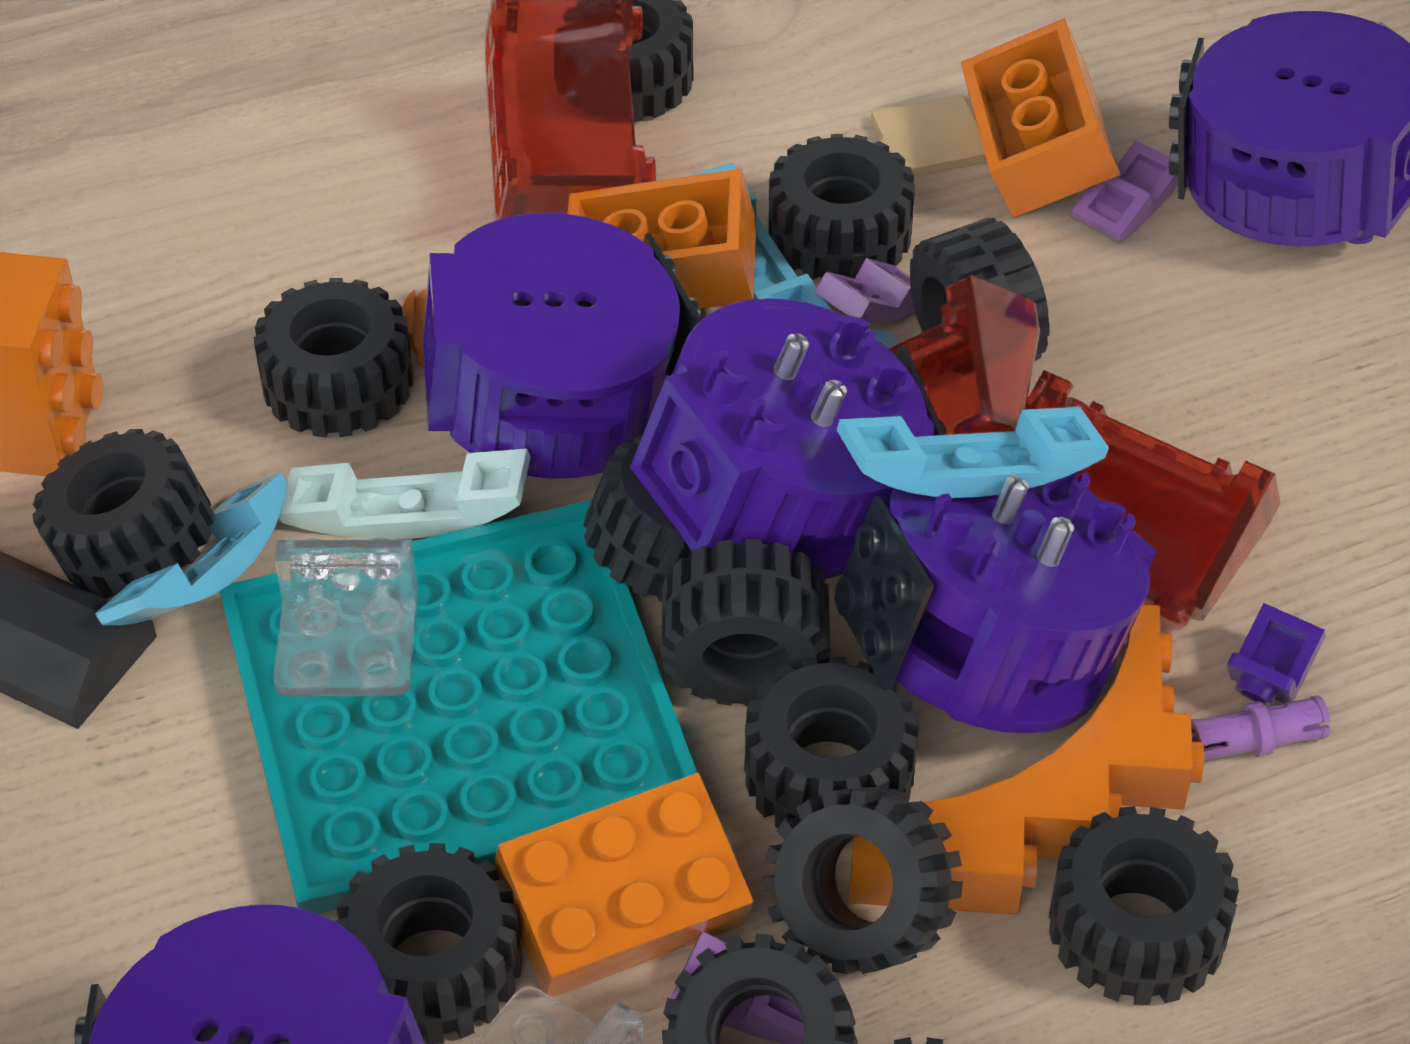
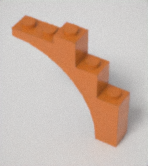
[849,605,1204,915]

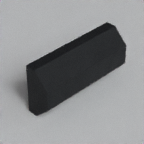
[0,551,157,729]

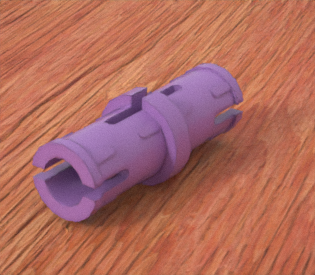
[1191,695,1331,762]

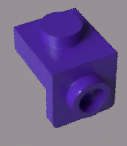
[1227,603,1326,706]

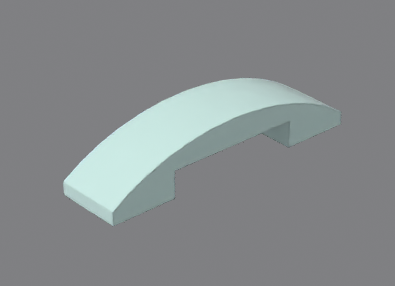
[279,449,531,540]

